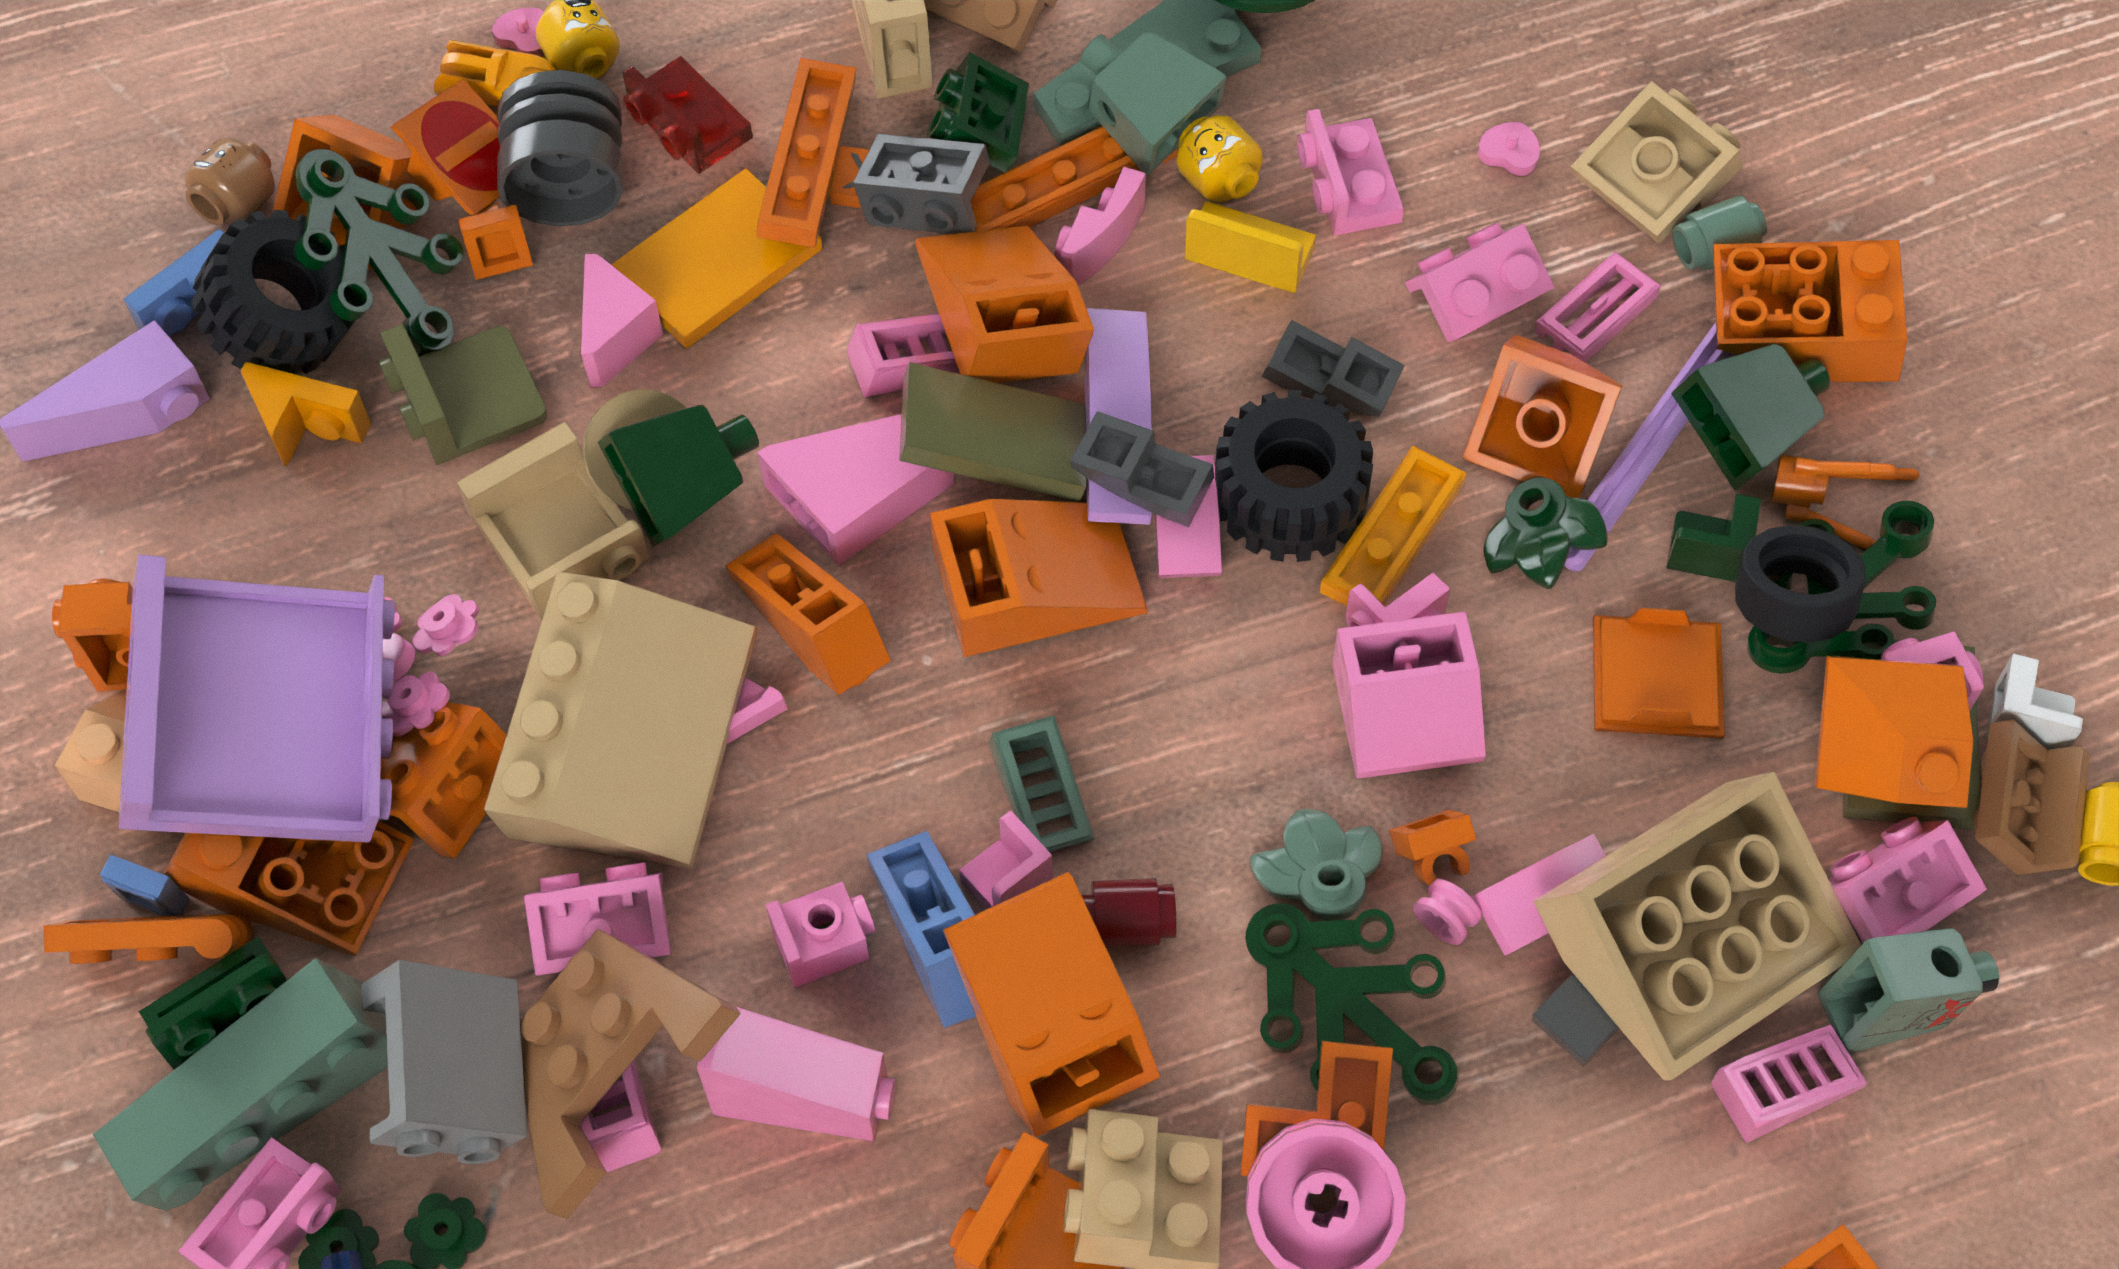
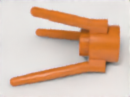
[1771,454,1920,550]

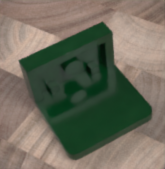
[138,936,287,1070]

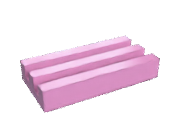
[1534,252,1661,363]

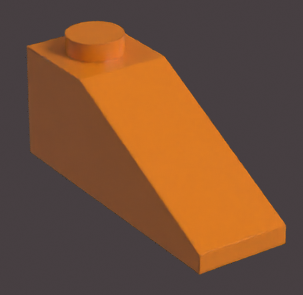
[725,533,891,695]

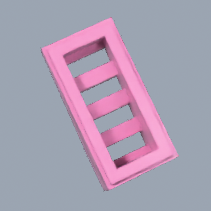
[847,314,959,397]
[1710,1024,1867,1143]
[580,1060,661,1172]

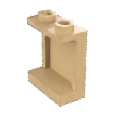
[850,0,933,99]
[457,422,649,620]

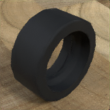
[1735,525,1866,643]

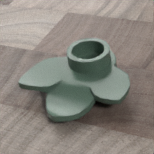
[1250,809,1383,921]

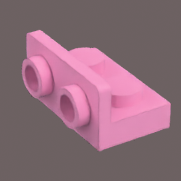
[1297,109,1404,236]
[1829,817,1987,943]
[524,862,672,976]

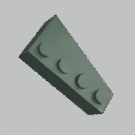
[93,958,388,1211]

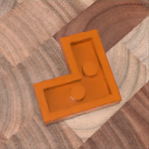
[1240,1041,1393,1176]

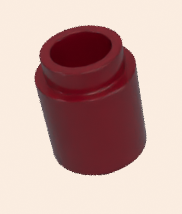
[1081,878,1176,948]

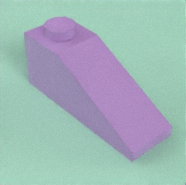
[0,320,210,461]

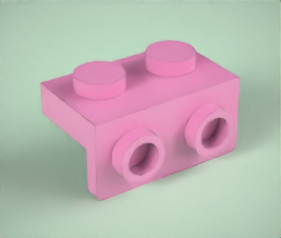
[1405,222,1555,342]
[178,1137,342,1269]

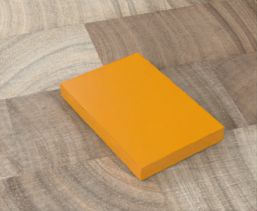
[611,168,823,349]

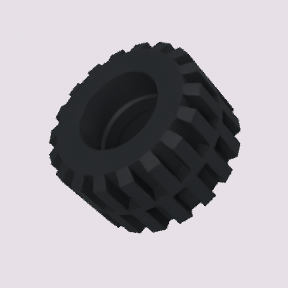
[192,210,359,375]
[1215,390,1374,562]

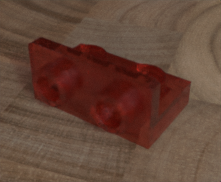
[622,56,753,174]

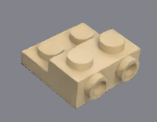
[1571,81,1743,244]
[1063,1109,1223,1269]

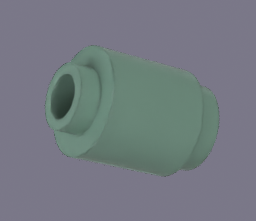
[1672,195,1767,271]

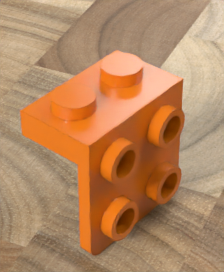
[949,1131,1124,1269]

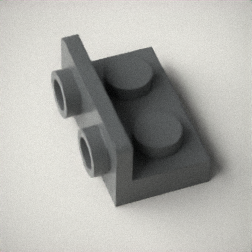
[853,134,990,234]

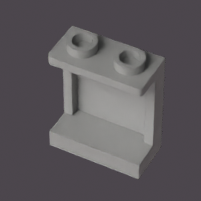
[361,960,527,1164]

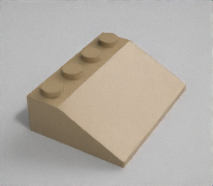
[484,571,758,869]
[1533,771,1861,1081]

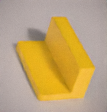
[1184,201,1316,293]

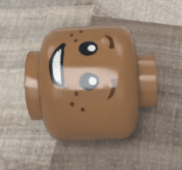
[185,138,275,225]

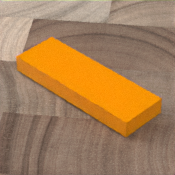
[1320,446,1467,607]

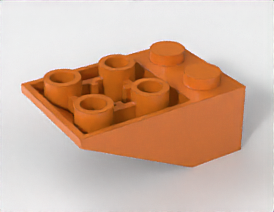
[915,226,1094,383]
[1713,240,1907,382]
[930,499,1147,657]
[163,821,415,956]
[943,872,1160,1137]

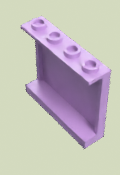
[118,555,395,842]

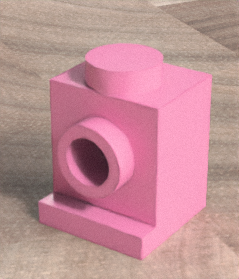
[765,881,875,988]

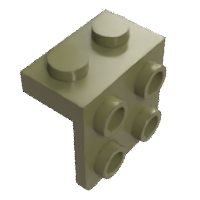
[378,324,547,465]

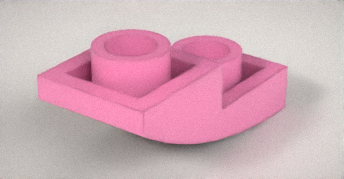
[1054,167,1146,285]
[1153,455,1222,578]
[1472,834,1606,956]

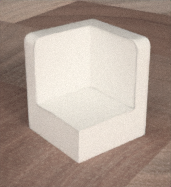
[1986,654,2083,750]

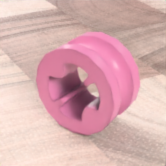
[1413,879,1482,945]

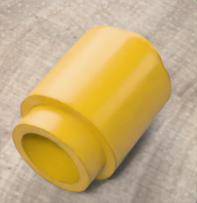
[2078,782,2119,886]

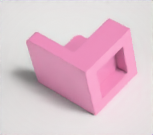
[959,811,1053,910]

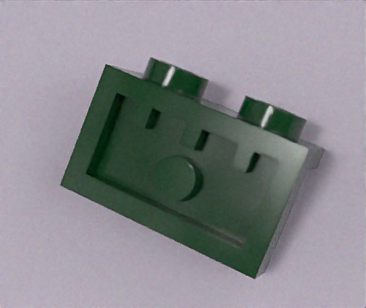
[927,52,1029,173]

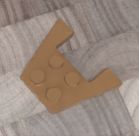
[520,929,741,1219]

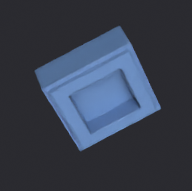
[100,855,190,916]

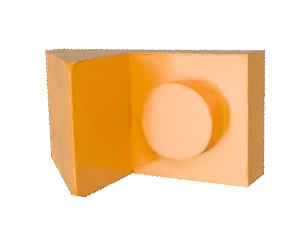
[240,362,371,466]

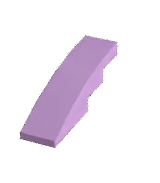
[1084,308,1152,525]

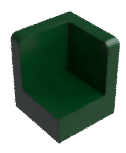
[1666,494,1761,582]

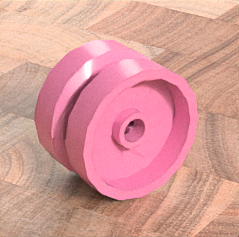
[1245,1118,1406,1269]

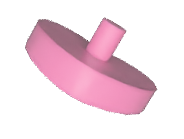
[492,8,544,56]
[1478,122,1540,176]

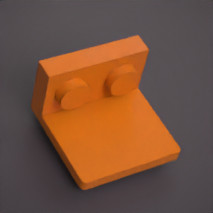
[380,702,507,859]

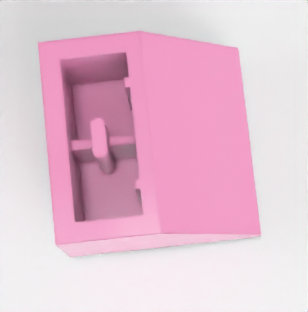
[1332,611,1486,779]

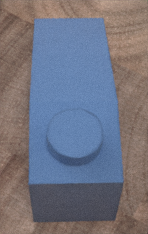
[866,831,976,1028]

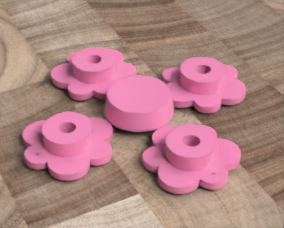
[381,594,479,736]

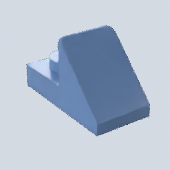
[123,229,225,336]

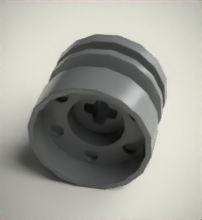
[497,70,623,227]

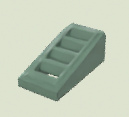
[989,715,1094,853]

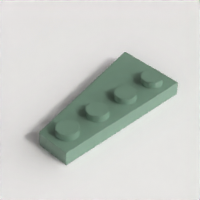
[1034,0,1261,146]

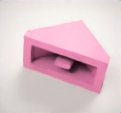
[581,254,663,388]

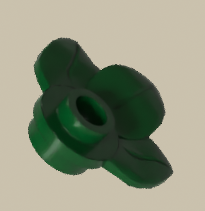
[1484,477,1608,589]

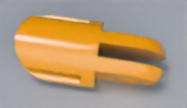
[433,39,556,107]

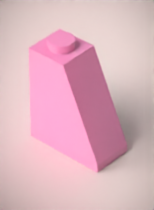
[757,414,955,566]
[697,1007,897,1141]

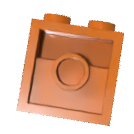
[52,578,133,691]

